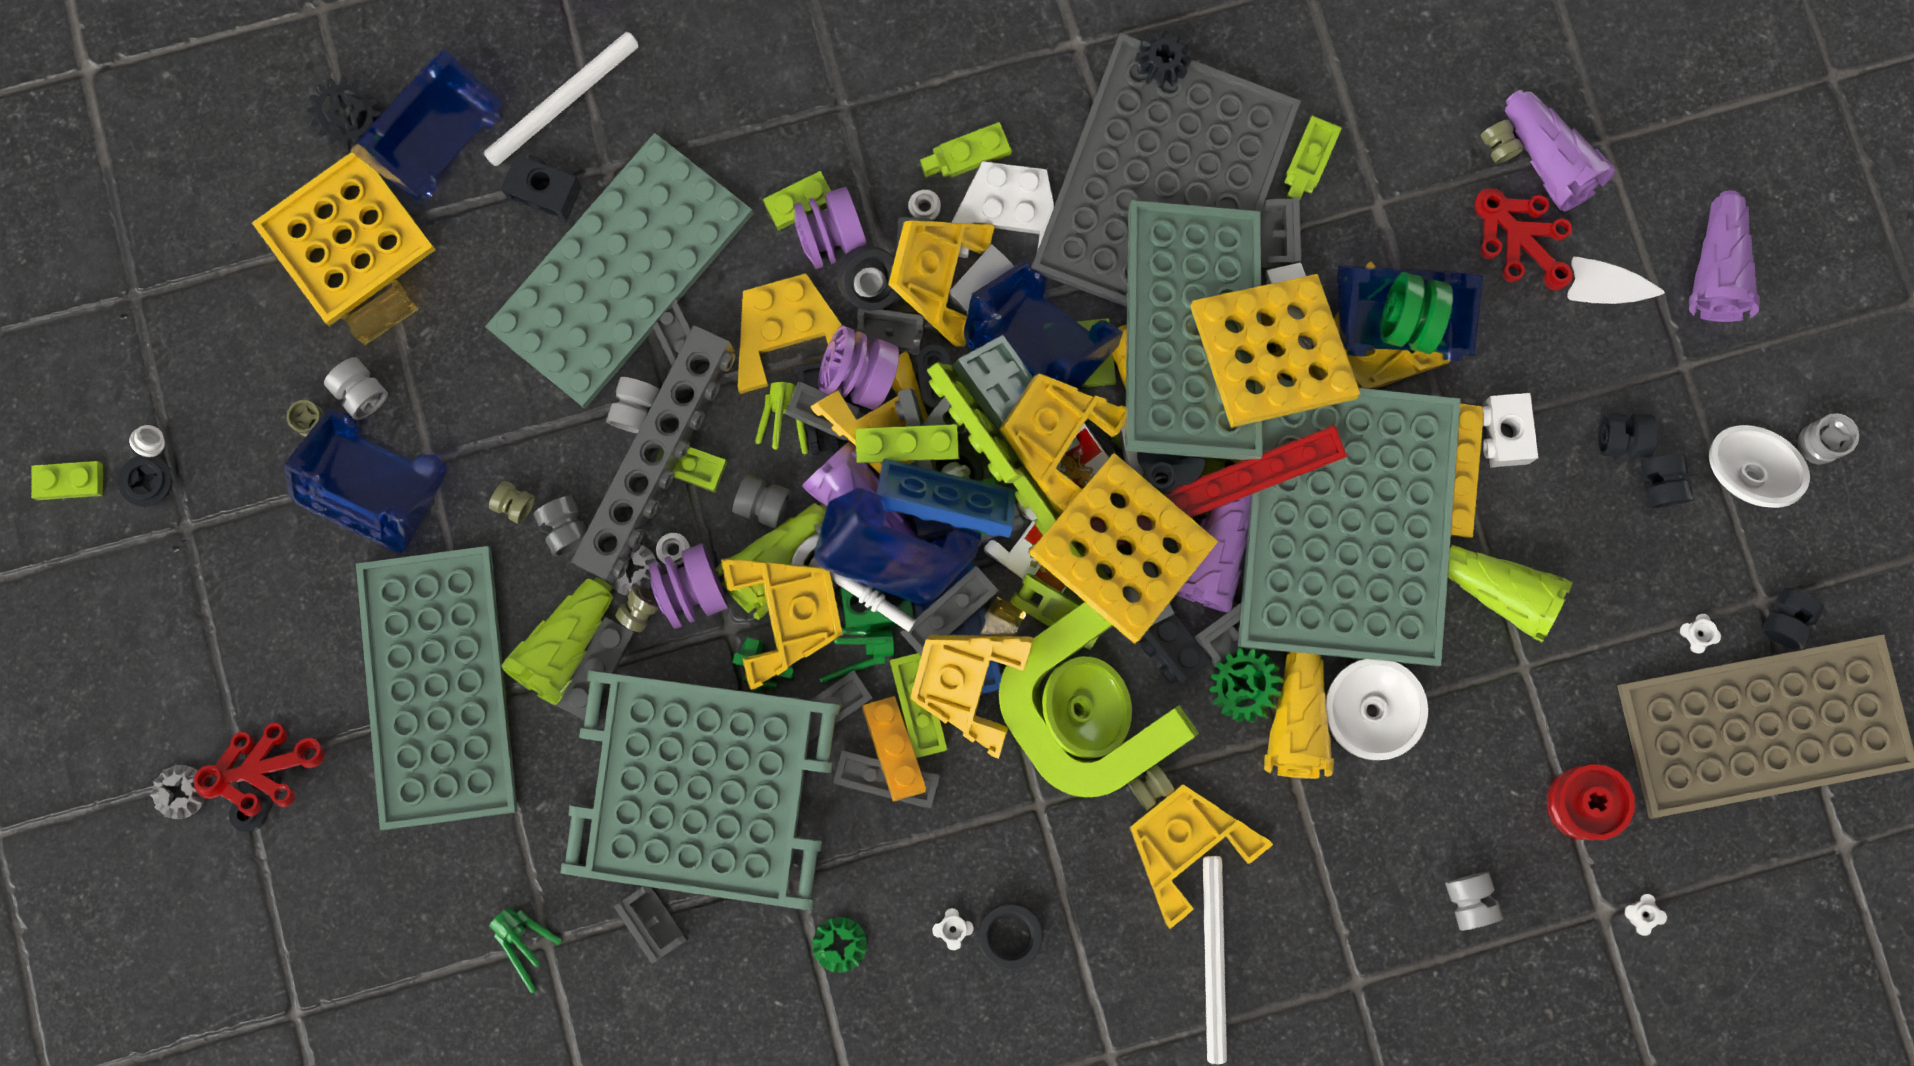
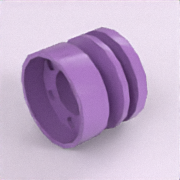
[793,186,867,269]
[818,325,899,410]
[649,543,729,629]

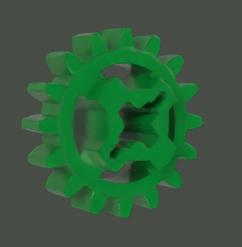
[1209,648,1284,723]

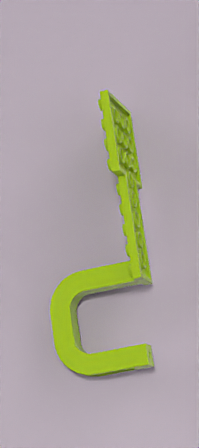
[927,362,1199,797]

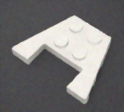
[952,161,1054,258]

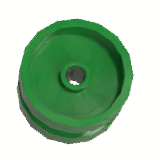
[1380,272,1453,354]

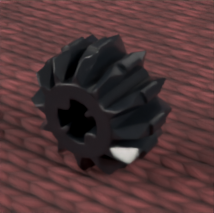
[1135,30,1191,89]

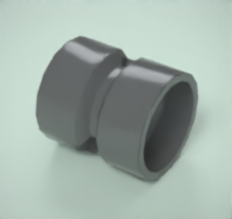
[732,473,792,529]
[533,496,588,557]

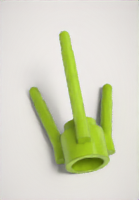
[755,382,808,455]

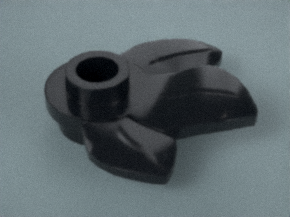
[1137,452,1205,495]

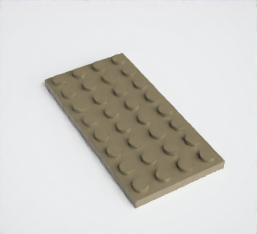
[1618,634,1914,819]

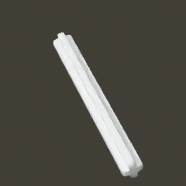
[484,32,638,166]
[1203,856,1227,1064]

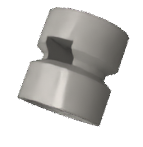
[324,357,388,420]
[606,377,660,434]
[1797,413,1860,465]
[1445,872,1504,930]

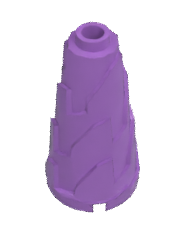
[1505,90,1616,212]
[1689,190,1760,322]
[802,441,920,562]
[1176,495,1251,613]

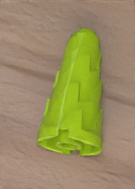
[713,503,830,620]
[1448,545,1573,642]
[501,577,613,705]

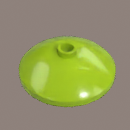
[1043,656,1132,759]

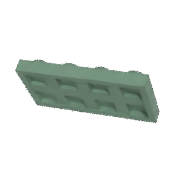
[952,335,1080,476]

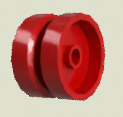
[1547,764,1635,840]

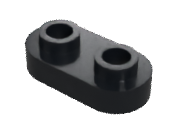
[917,344,951,410]
[229,771,281,832]

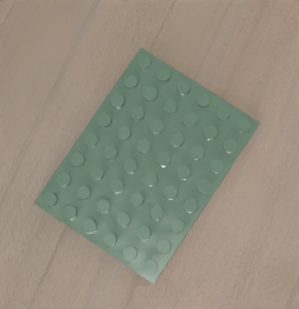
[1238,379,1461,666]

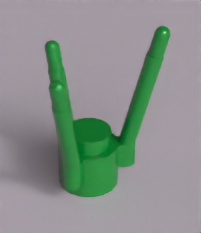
[819,626,894,683]
[489,907,562,994]

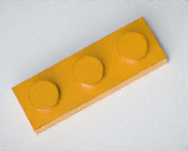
[862,696,926,802]

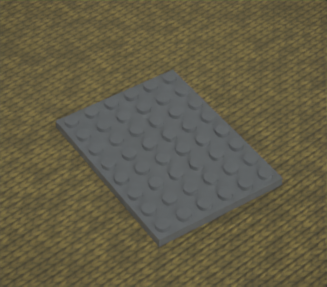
[1030,33,1301,307]

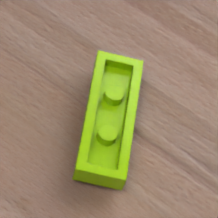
[855,424,959,463]
[890,653,947,759]

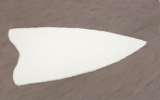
[1568,257,1665,304]

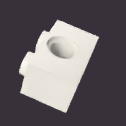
[1482,393,1538,467]

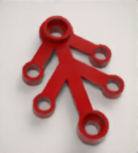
[1474,188,1573,291]
[194,723,325,816]

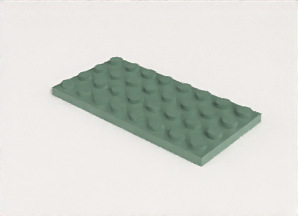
[485,133,754,409]
[1125,200,1262,460]
[356,546,518,831]

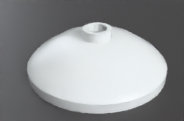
[1709,425,1810,508]
[1325,659,1428,760]

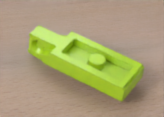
[1284,115,1342,201]
[920,122,1011,177]

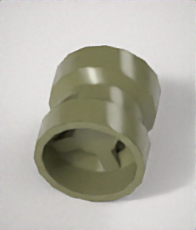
[1480,119,1525,164]
[286,400,329,439]
[489,480,535,525]
[615,585,659,632]
[1128,764,1175,810]

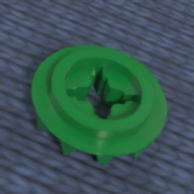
[812,917,867,972]

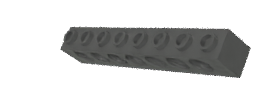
[571,325,735,584]

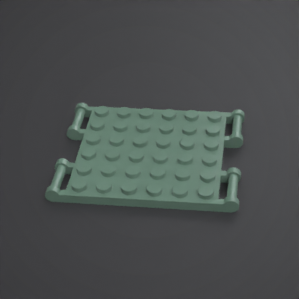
[560,670,840,910]

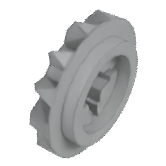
[608,545,657,596]
[150,765,205,819]

